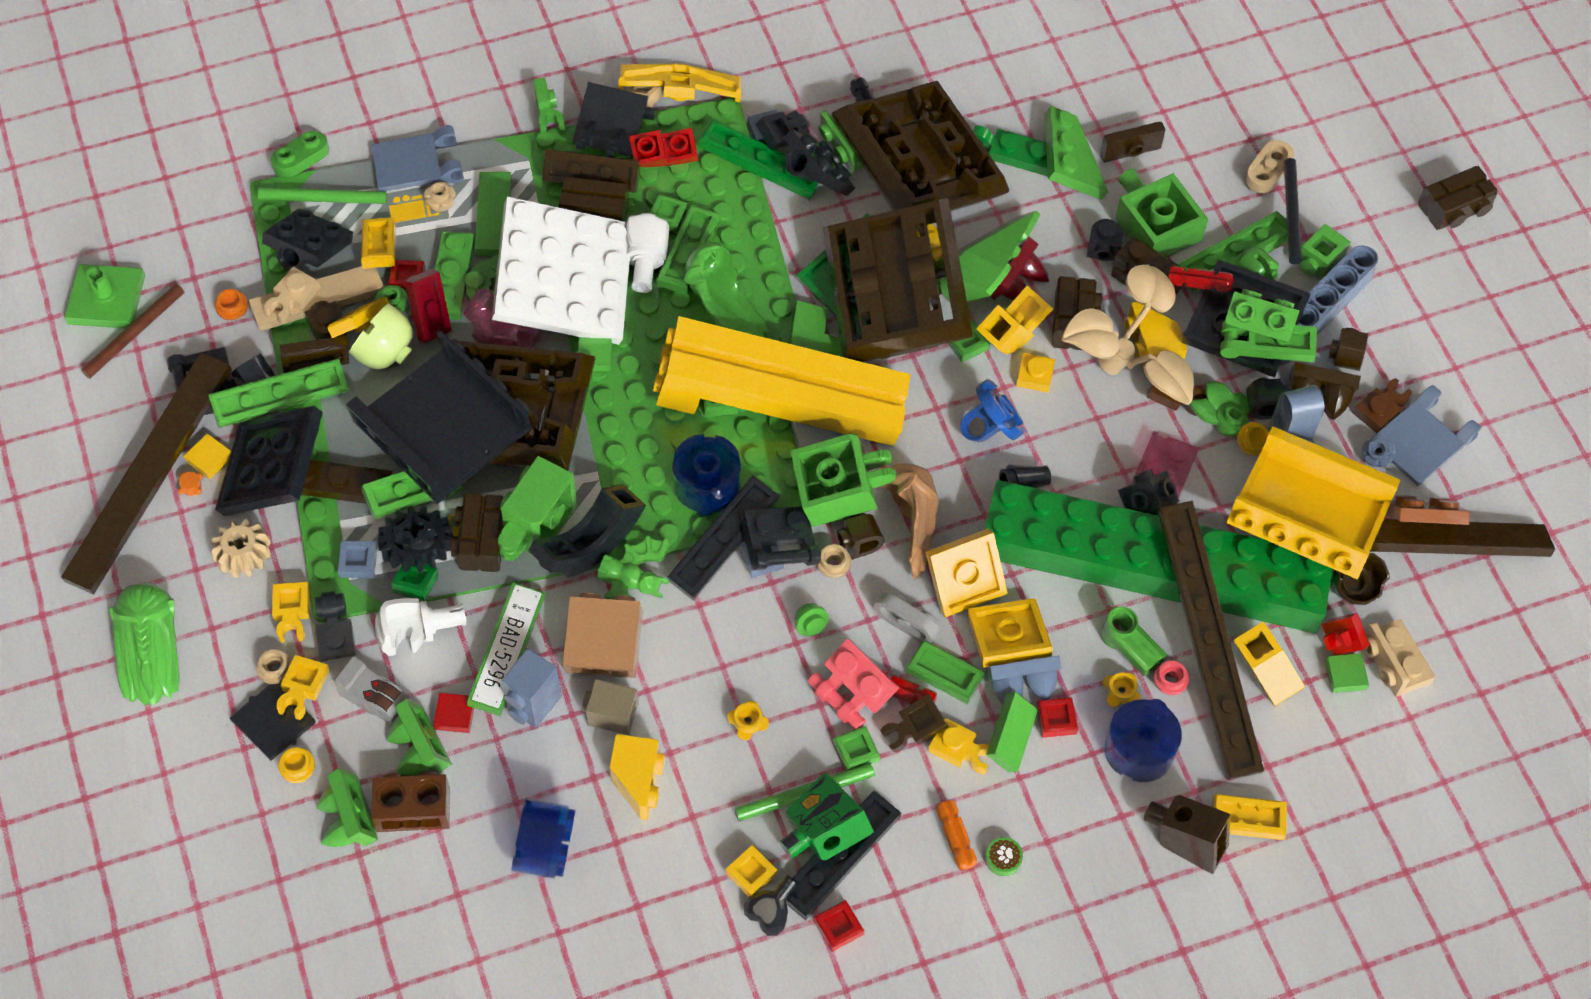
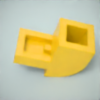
[976,285,1053,354]

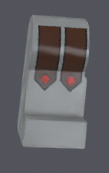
[334,656,408,722]

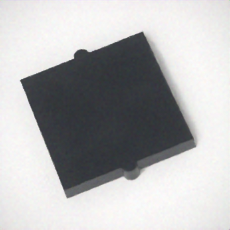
[230,684,316,761]

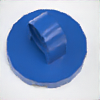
[960,379,1026,442]

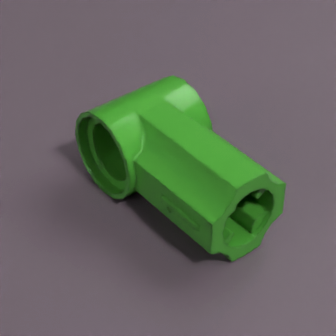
[1101,606,1167,676]

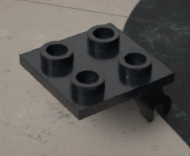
[572,82,649,157]

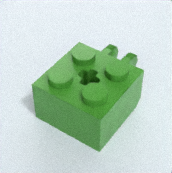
[791,434,897,527]
[498,456,577,562]

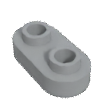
[874,592,940,643]

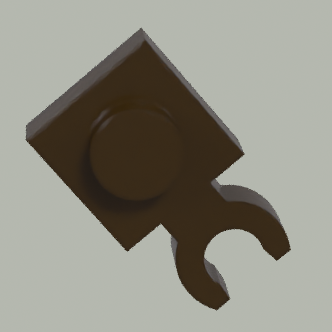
[880,694,949,752]

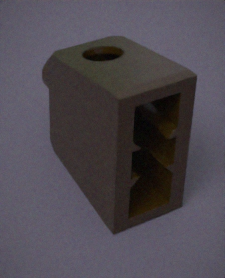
[1144,795,1230,874]

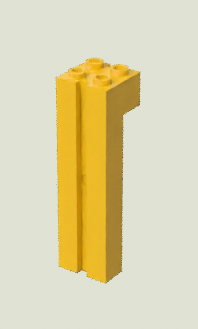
[653,316,911,446]

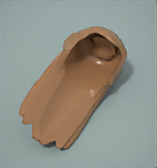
[881,463,939,580]

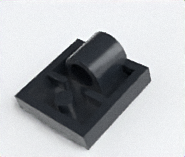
[783,129,855,196]
[262,208,353,271]

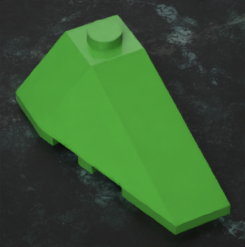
[936,210,1040,302]

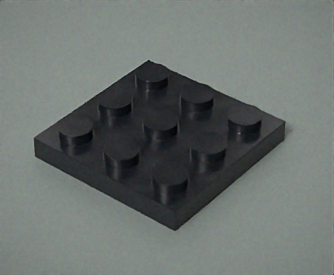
[1181,259,1311,378]
[215,405,323,516]

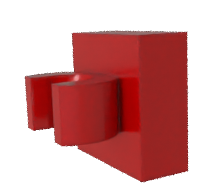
[1322,613,1369,656]

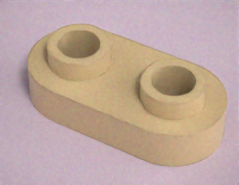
[1246,140,1294,193]

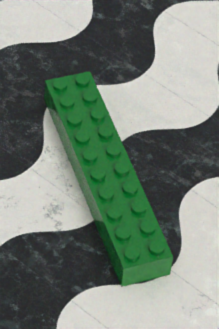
[984,480,1333,634]

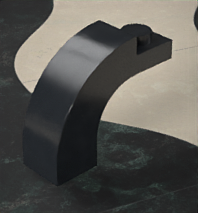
[528,484,646,578]

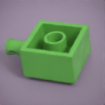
[1115,169,1208,257]

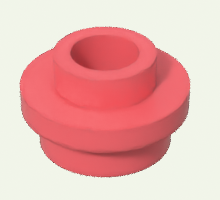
[1154,661,1189,695]

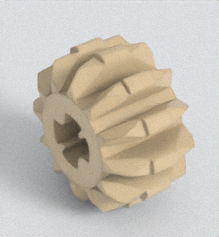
[211,519,271,579]

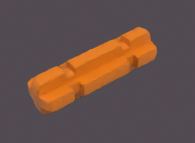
[937,800,977,870]

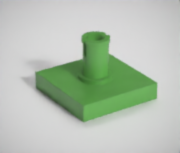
[65,264,145,329]

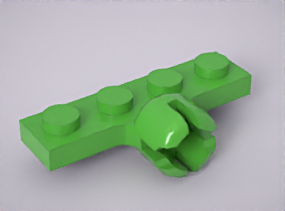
[1178,211,1288,293]

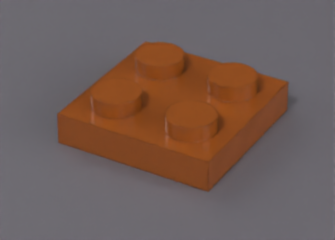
[1386,495,1470,525]

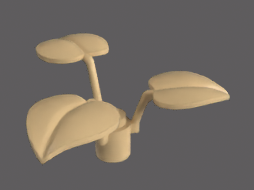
[1062,265,1194,405]

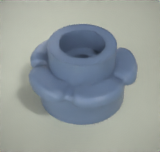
[1362,435,1396,467]

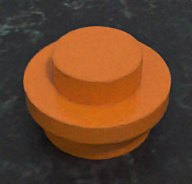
[215,289,248,320]

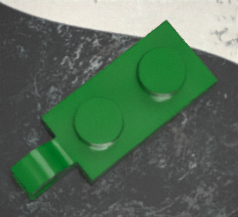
[973,125,1048,176]

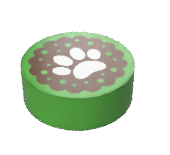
[985,837,1023,876]

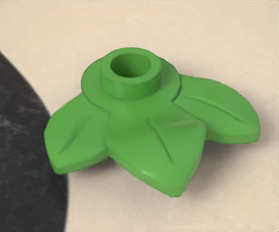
[1189,381,1250,437]

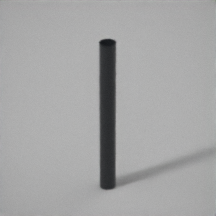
[1284,158,1302,265]

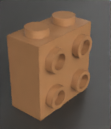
[562,593,643,678]

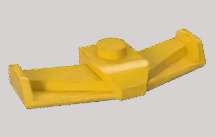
[618,63,741,103]

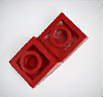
[629,128,699,167]

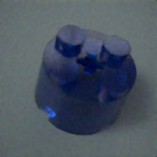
[672,434,741,516]
[1104,699,1182,782]
[511,798,576,879]

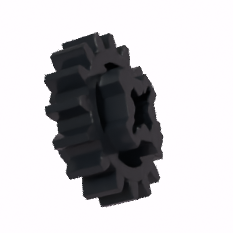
[377,506,453,572]

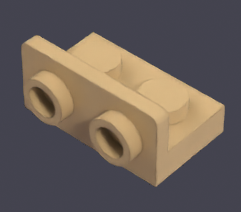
[1364,619,1435,697]

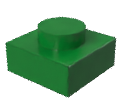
[391,565,438,601]

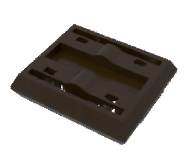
[832,80,1010,212]
[823,198,974,362]
[459,341,596,471]

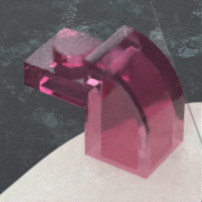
[463,289,541,348]

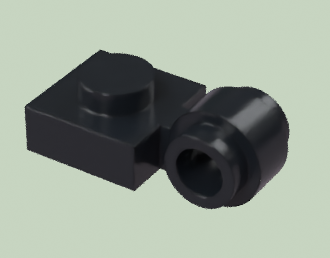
[755,111,810,150]
[315,591,356,661]

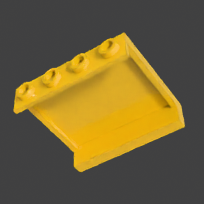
[1226,426,1401,579]

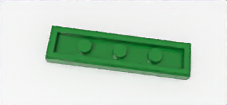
[698,120,819,200]

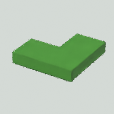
[789,300,843,357]

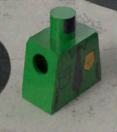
[779,772,874,860]

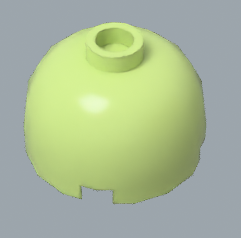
[349,303,412,369]

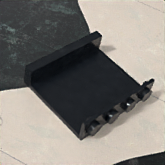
[346,331,532,504]

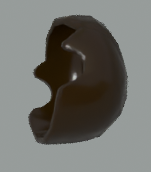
[1333,553,1390,605]

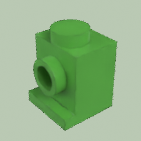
[1300,224,1351,279]

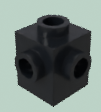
[1118,469,1180,516]

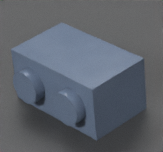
[501,649,562,728]

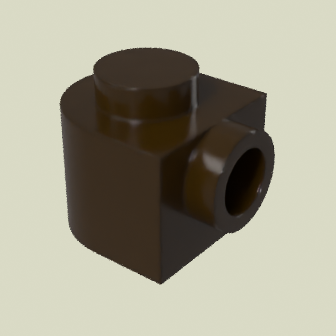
[305,301,347,340]
[1328,328,1369,371]
[837,513,885,560]

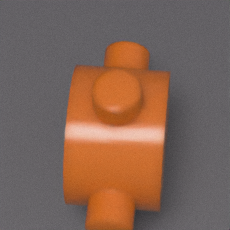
[177,472,204,496]

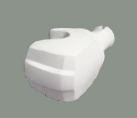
[626,213,669,293]
[375,598,467,656]

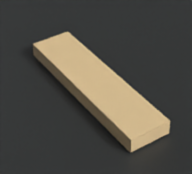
[249,266,384,331]

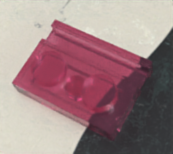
[1132,431,1199,504]

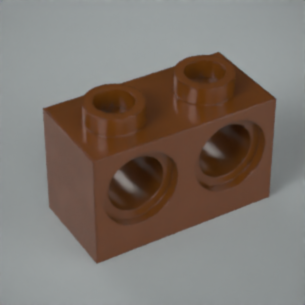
[372,771,450,832]

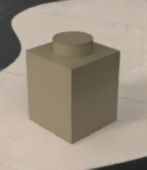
[582,679,639,735]

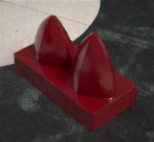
[989,237,1049,301]
[405,269,452,343]

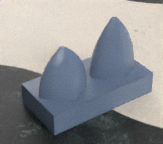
[985,655,1062,705]

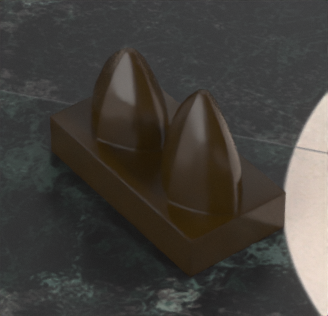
[1289,362,1361,420]

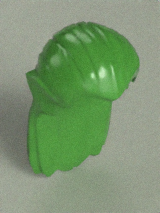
[684,242,770,337]
[109,582,180,705]

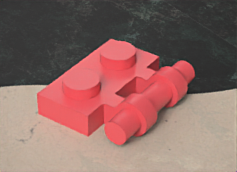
[808,638,900,730]

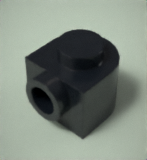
[1087,219,1123,261]
[231,353,276,387]
[1246,378,1289,420]

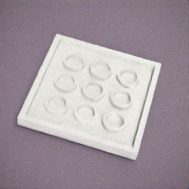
[492,197,630,345]

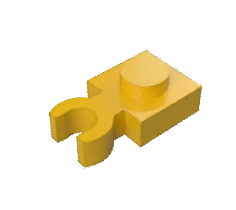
[272,582,310,643]
[277,655,329,720]
[928,718,989,774]

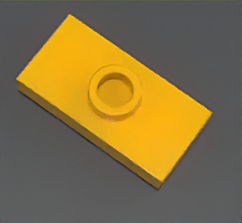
[361,217,396,269]
[327,297,389,338]
[1212,794,1287,840]

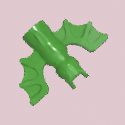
[597,536,669,599]

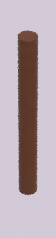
[81,284,185,379]

